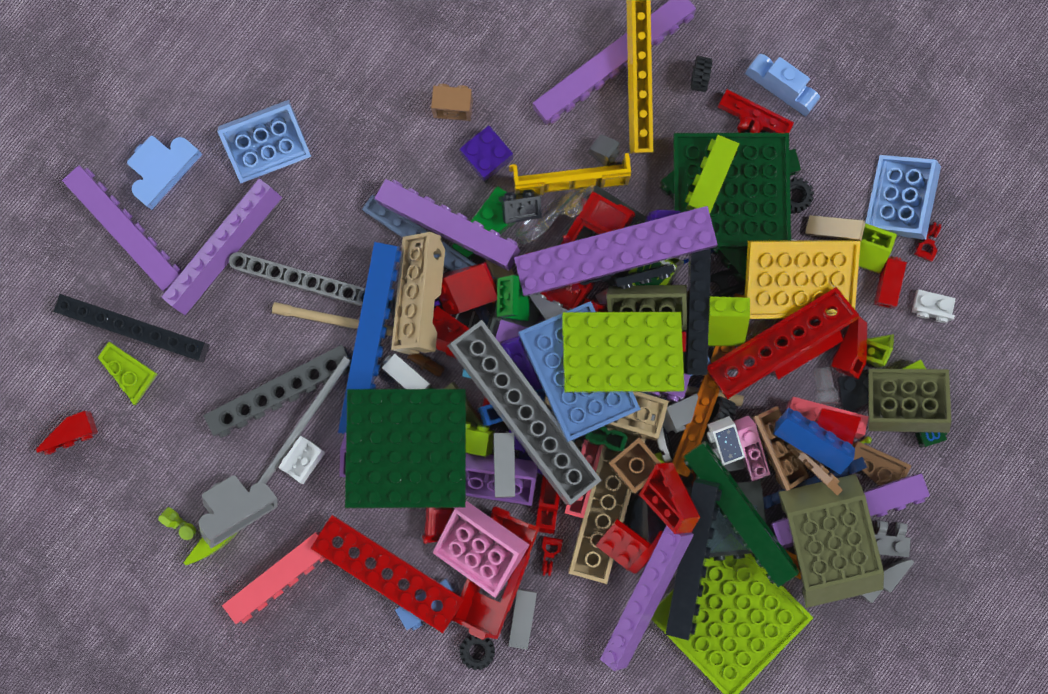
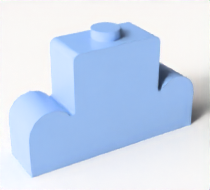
[745,54,820,117]
[127,136,203,210]

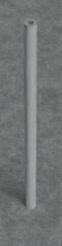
[258,356,351,484]

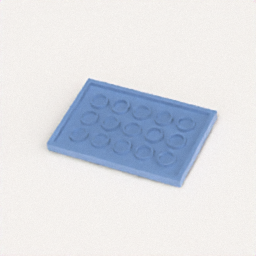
[518,301,641,442]

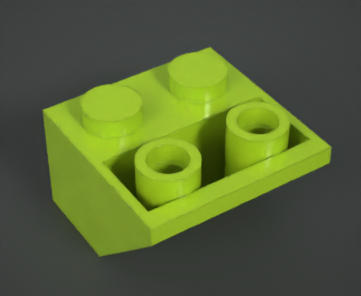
[859,223,897,273]

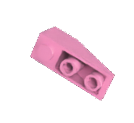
[733,416,770,481]

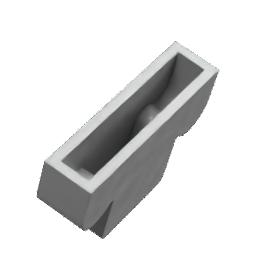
[199,475,278,548]

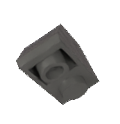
[588,134,620,166]

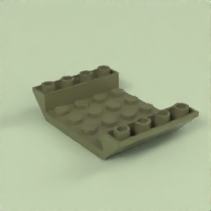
[778,474,884,608]

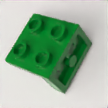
[497,275,529,321]

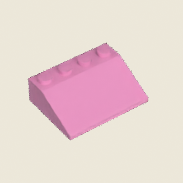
[433,501,529,598]

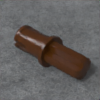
[407,353,445,377]

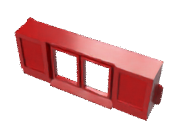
[540,191,635,310]
[452,506,540,640]

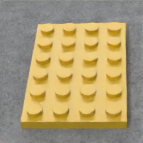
[744,240,861,319]

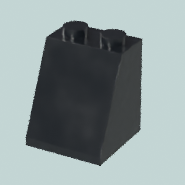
[627,497,666,544]

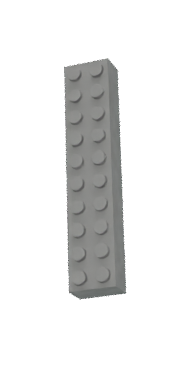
[448,320,602,505]

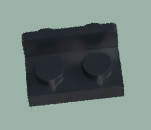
[499,190,542,224]

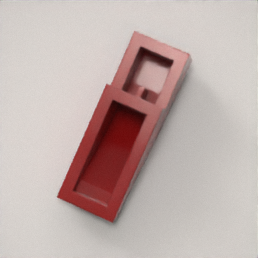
[536,475,560,534]

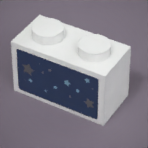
[707,416,745,465]

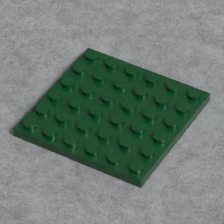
[673,133,791,248]
[345,389,466,509]

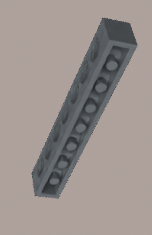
[203,345,352,438]

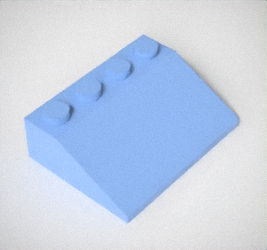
[217,100,311,183]
[866,155,941,240]

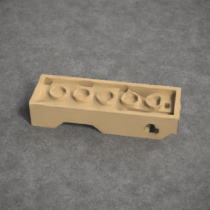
[391,232,445,354]
[543,392,669,440]

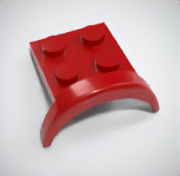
[423,508,455,544]
[595,519,663,574]

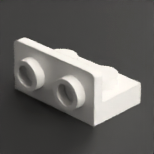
[912,289,956,323]

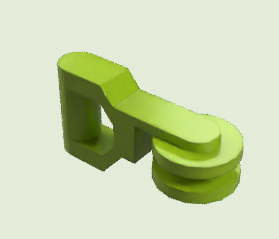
[158,507,196,540]

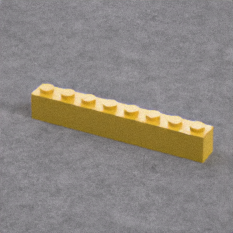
[626,0,653,153]

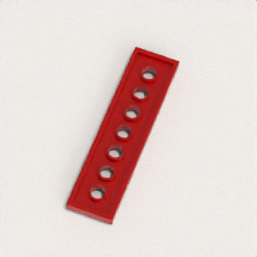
[707,287,859,399]
[311,515,464,633]

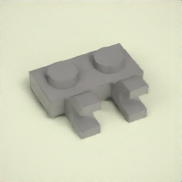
[875,520,911,557]

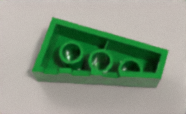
[452,186,516,260]

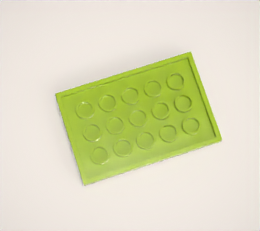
[562,312,685,393]

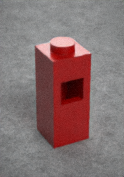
[873,256,907,309]

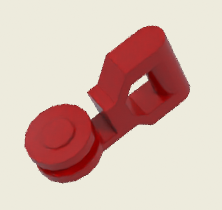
[914,222,941,262]
[541,536,563,577]

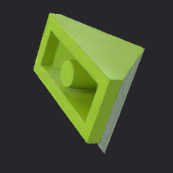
[866,334,894,368]

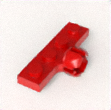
[718,89,794,133]

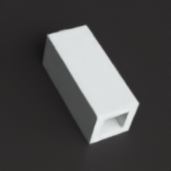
[382,354,430,389]

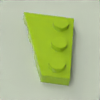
[98,342,158,406]

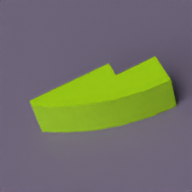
[183,531,239,565]

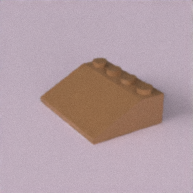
[751,406,809,491]

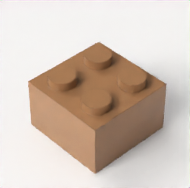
[431,84,473,121]
[608,437,661,494]

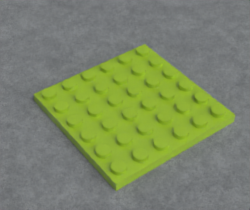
[651,533,813,694]

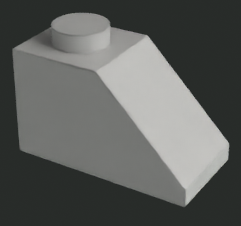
[663,394,698,433]

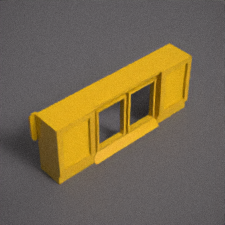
[509,153,631,195]

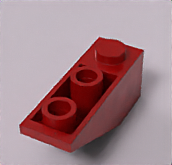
[831,316,867,379]
[36,411,98,455]

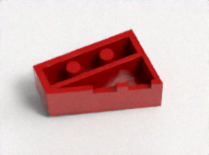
[432,306,469,358]
[639,463,700,534]

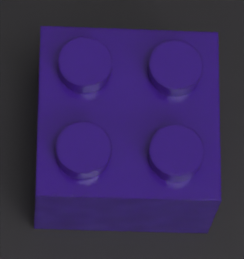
[460,125,513,183]

